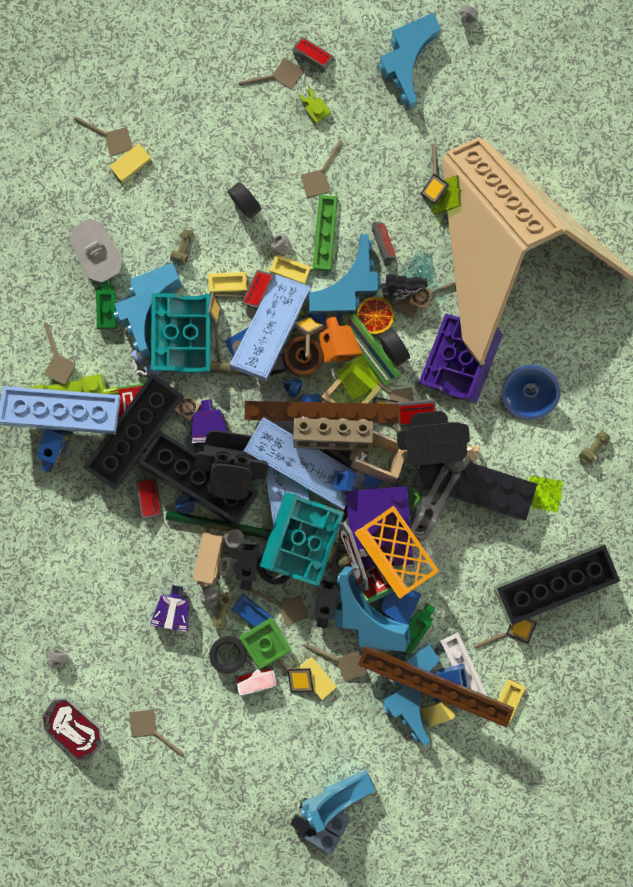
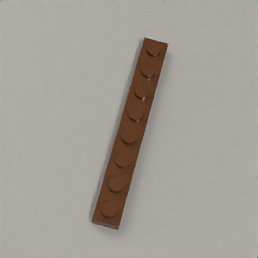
[244,401,400,423]
[358,646,514,728]

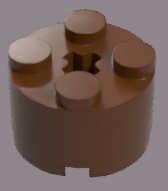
[284,336,323,377]

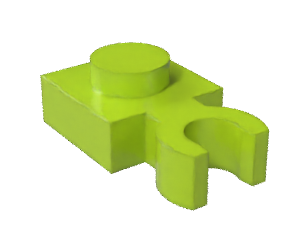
[300,88,331,124]

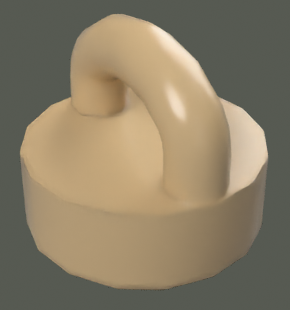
[467,445,480,463]

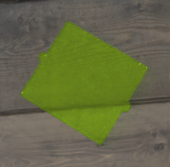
[432,175,462,215]
[335,355,380,400]
[529,475,563,512]

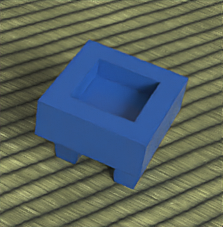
[333,470,356,491]

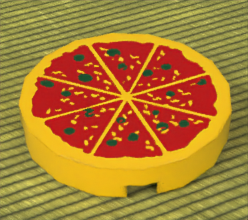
[356,296,394,335]

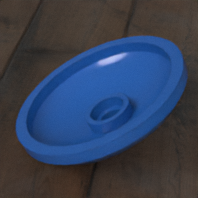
[502,365,560,420]

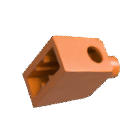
[319,317,363,363]

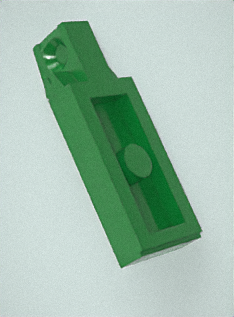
[96,278,117,330]
[403,603,435,655]

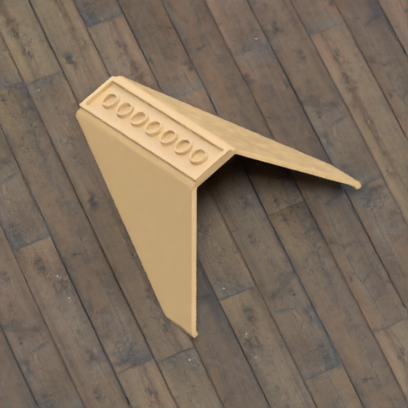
[441,137,633,366]

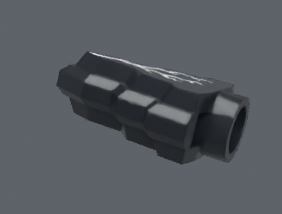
[381,274,428,305]

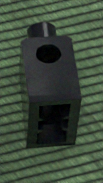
[236,543,260,590]
[314,580,339,628]

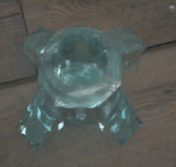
[402,251,436,282]

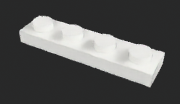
[440,632,487,696]

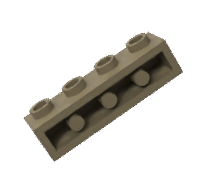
[293,417,373,451]

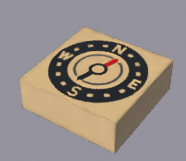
[409,288,433,309]
[175,395,201,420]

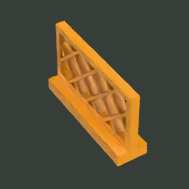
[354,506,439,599]

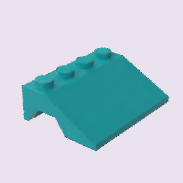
[151,293,210,374]
[259,492,344,586]

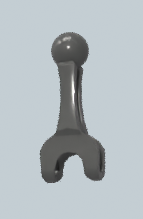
[411,454,469,541]

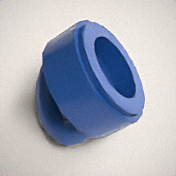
[283,378,303,398]
[175,495,195,514]

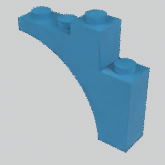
[377,13,441,110]
[308,234,381,315]
[114,263,183,358]
[333,567,410,652]
[382,643,441,746]
[300,769,375,833]

